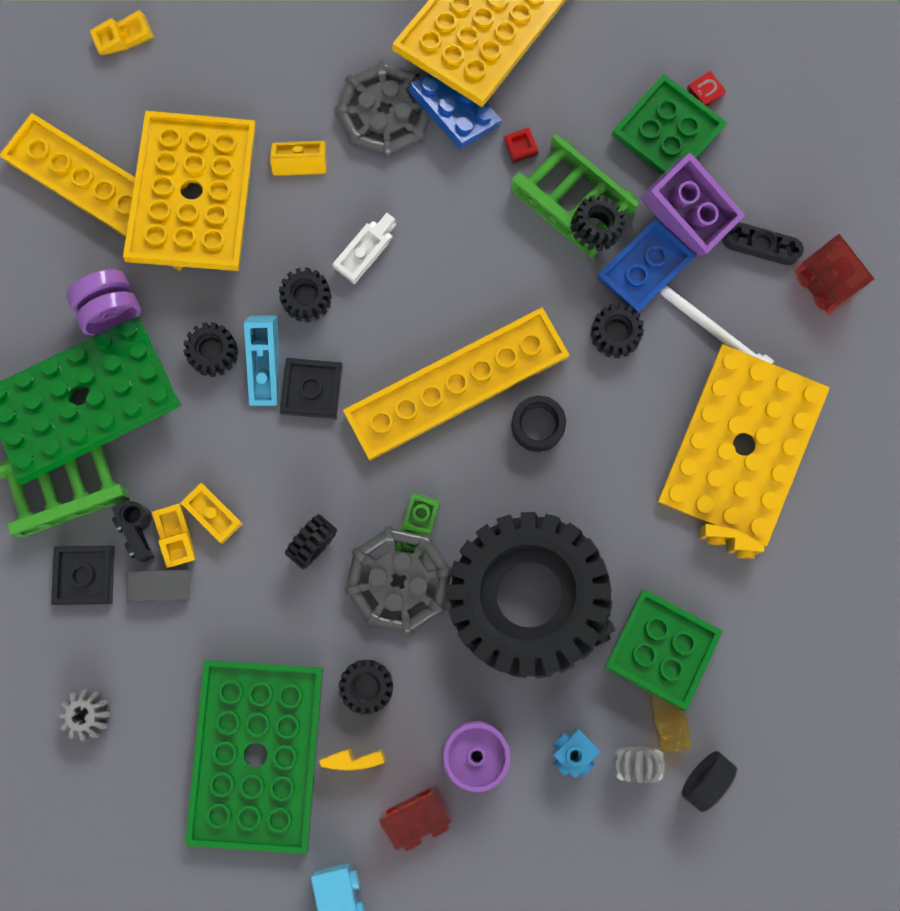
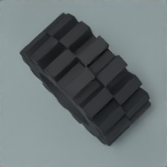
[571,195,626,251]
[279,267,332,322]
[591,303,644,358]
[183,322,238,377]
[285,514,338,570]
[338,660,394,715]

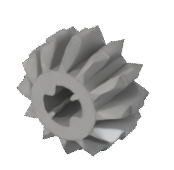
[57,689,112,741]
[612,746,665,783]

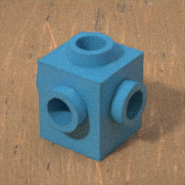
[551,728,601,778]

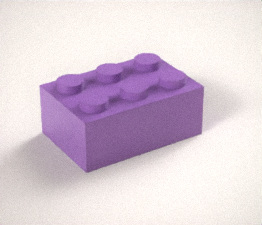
[640,152,745,258]

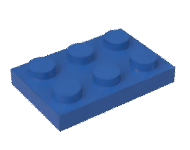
[408,74,502,150]
[597,219,696,314]

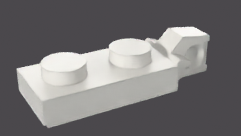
[332,213,396,285]

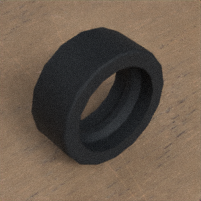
[511,395,566,452]
[682,751,737,812]

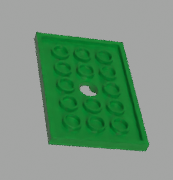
[0,316,182,485]
[185,660,323,854]

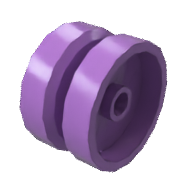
[66,269,142,336]
[443,720,511,792]

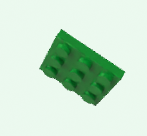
[611,74,727,175]
[604,589,723,712]

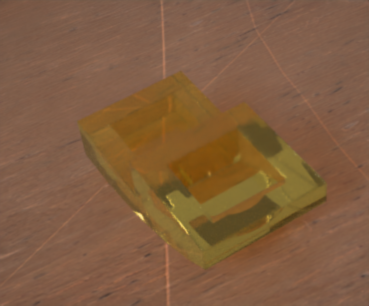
[650,694,692,752]

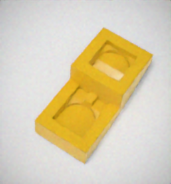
[89,10,154,55]
[152,503,196,568]
[319,748,386,770]

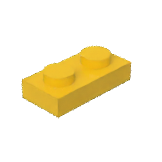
[180,483,243,544]

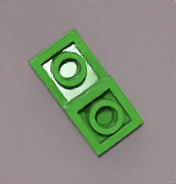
[396,492,441,559]

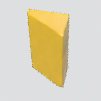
[270,141,327,176]

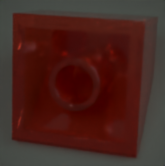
[795,234,874,315]
[379,785,452,851]

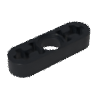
[722,222,804,265]

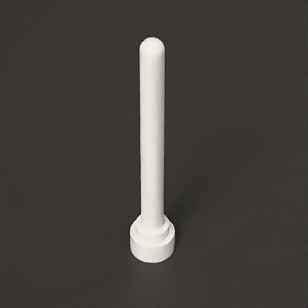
[660,286,774,364]

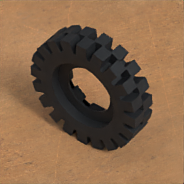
[447,512,612,679]

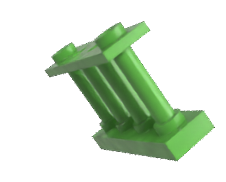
[511,134,639,260]
[0,441,131,538]

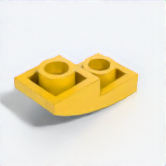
[699,524,764,559]

